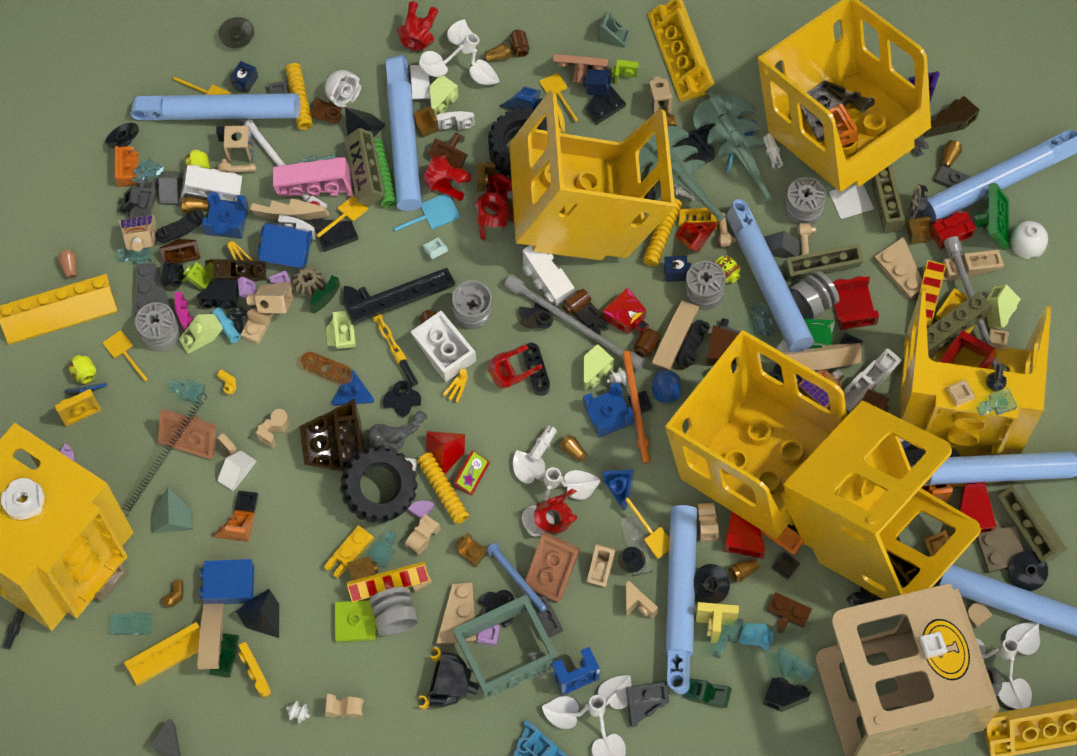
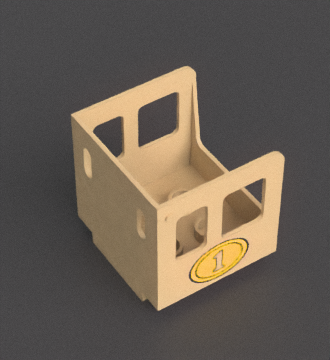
[816,583,1000,756]

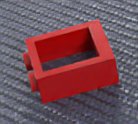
[939,330,996,369]

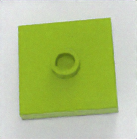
[335,600,376,643]

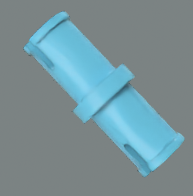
[212,308,241,343]

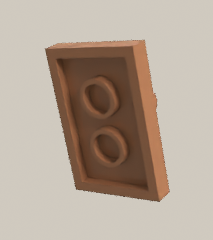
[553,54,610,83]
[158,409,217,460]
[525,532,581,602]

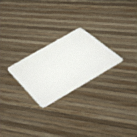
[829,184,874,219]

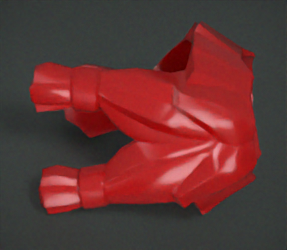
[397,1,438,51]
[423,155,472,202]
[473,191,510,241]
[488,345,542,389]
[534,488,578,535]

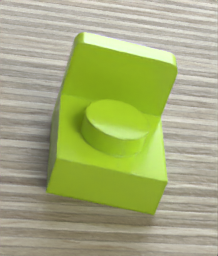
[612,59,639,84]
[181,262,211,291]

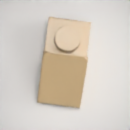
[241,306,275,344]
[587,544,616,587]
[626,581,658,619]

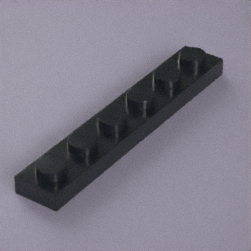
[344,268,455,325]

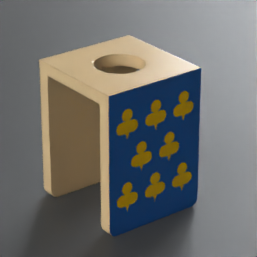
[224,126,253,162]

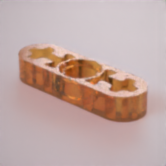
[301,352,353,384]

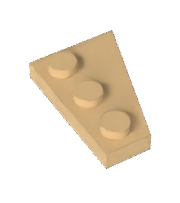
[874,237,922,300]
[436,583,477,646]

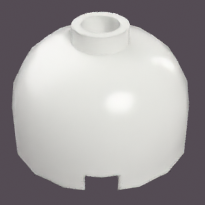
[325,70,361,107]
[1009,221,1048,259]

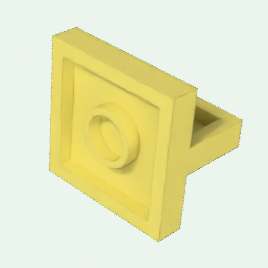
[696,602,739,644]

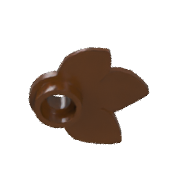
[310,98,343,124]

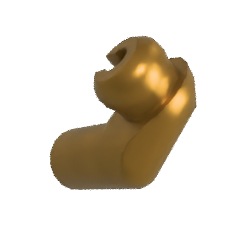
[162,580,183,607]

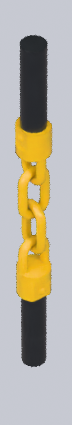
[359,287,418,387]

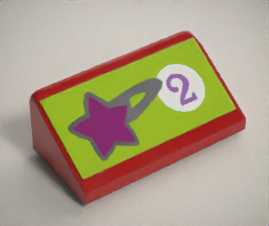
[454,451,490,495]

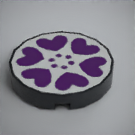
[909,184,928,220]

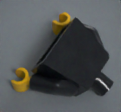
[417,647,479,710]

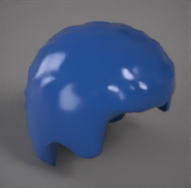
[651,370,682,403]

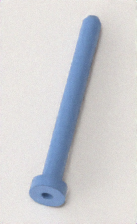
[487,543,547,612]

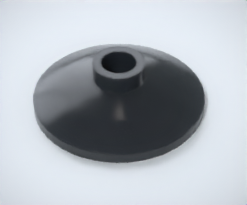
[106,123,139,148]
[1008,551,1048,591]
[694,564,730,604]

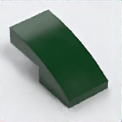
[309,275,340,314]
[210,633,239,677]
[684,678,732,708]

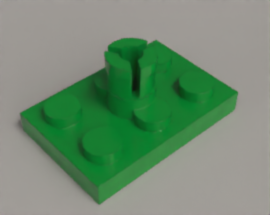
[975,183,1009,250]

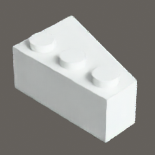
[179,165,242,202]
[522,245,574,307]

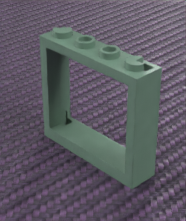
[453,595,559,698]

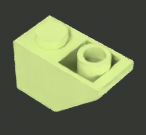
[430,76,459,115]
[986,284,1021,329]
[179,314,223,353]
[584,344,614,391]

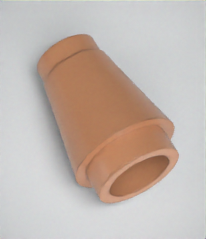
[58,250,77,279]

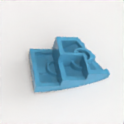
[513,719,568,756]

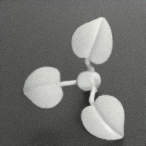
[419,19,500,85]
[513,450,600,537]
[976,622,1040,710]
[542,675,631,756]

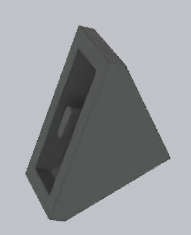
[158,171,183,205]
[764,231,801,258]
[151,719,181,756]

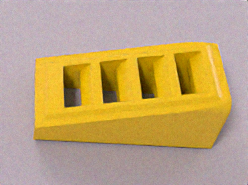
[678,208,718,230]

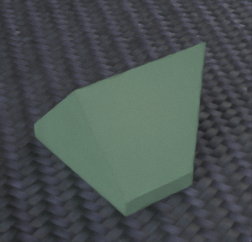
[600,12,631,48]
[152,487,193,533]

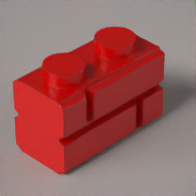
[930,211,976,249]

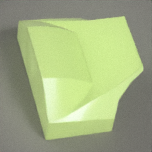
[326,311,356,349]

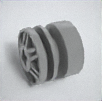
[785,177,826,225]
[685,261,726,310]
[789,270,839,319]
[452,280,492,329]
[135,302,180,352]
[369,587,419,636]

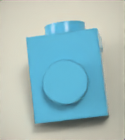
[739,623,773,650]

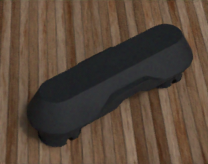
[156,209,205,243]
[676,320,710,368]

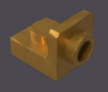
[477,162,496,191]
[924,530,953,556]
[456,533,487,567]

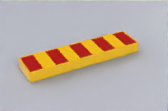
[918,260,946,329]
[347,561,430,602]

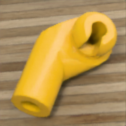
[217,369,237,395]

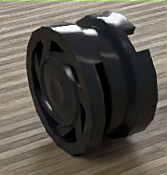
[162,260,184,288]

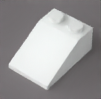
[411,311,476,382]

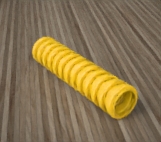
[285,63,313,130]
[643,198,682,266]
[417,453,469,524]

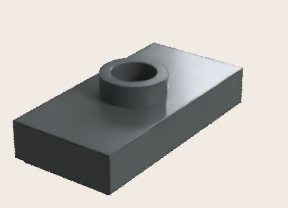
[934,164,971,188]
[530,595,563,638]

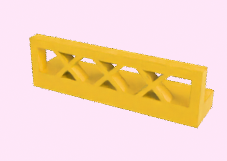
[124,622,200,686]

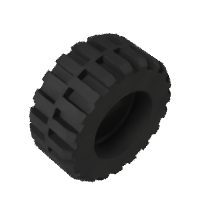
[488,108,547,178]
[340,446,418,523]

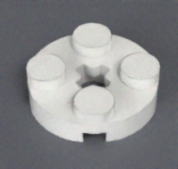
[1,478,45,520]

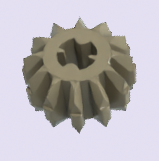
[292,265,325,298]

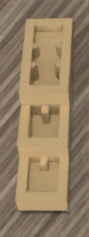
[250,198,330,220]
[922,250,1004,282]
[652,300,700,370]
[784,343,861,370]
[197,603,224,669]

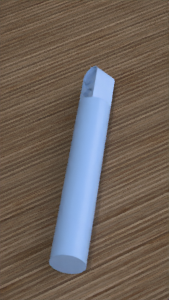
[386,54,422,211]
[130,93,300,120]
[925,130,1077,222]
[726,199,814,352]
[926,451,1077,485]
[665,505,697,695]
[938,565,1077,637]

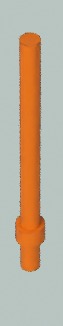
[623,351,650,464]

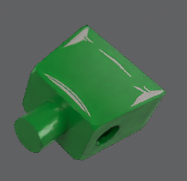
[803,318,835,349]

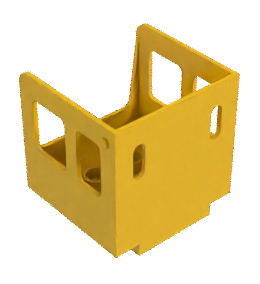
[757,0,931,192]
[509,91,675,261]
[897,288,1051,456]
[665,330,847,539]
[781,400,981,599]
[0,423,134,631]

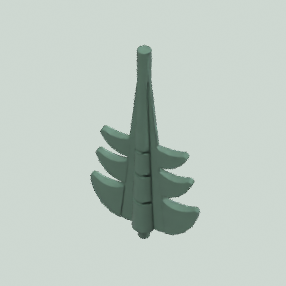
[692,90,772,202]
[639,126,724,221]

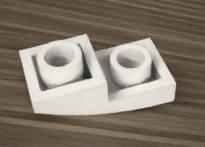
[410,65,430,100]
[435,111,475,131]
[278,215,316,240]

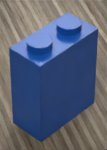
[257,222,312,268]
[199,559,255,605]

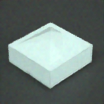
[423,237,448,259]

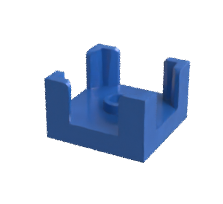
[202,192,249,239]
[583,382,635,438]
[552,647,600,696]

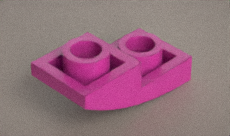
[174,292,194,331]

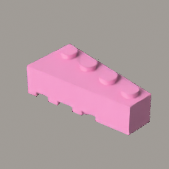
[273,157,354,196]

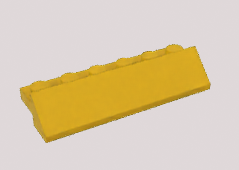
[648,0,715,102]
[0,274,118,345]
[983,699,1077,756]

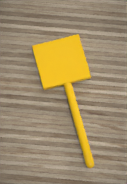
[539,72,578,122]
[173,77,231,95]
[317,196,369,237]
[102,330,147,381]
[625,498,669,559]

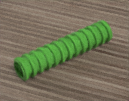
[374,139,396,207]

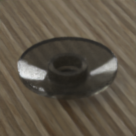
[219,17,254,48]

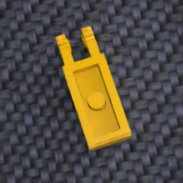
[324,525,374,578]
[238,642,271,698]

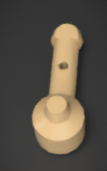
[218,159,257,173]
[718,212,737,247]
[797,223,816,255]

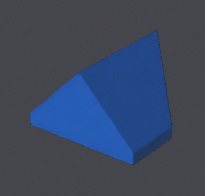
[500,86,541,111]
[603,470,634,511]

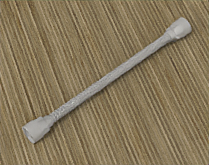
[944,236,1006,371]
[504,274,645,372]

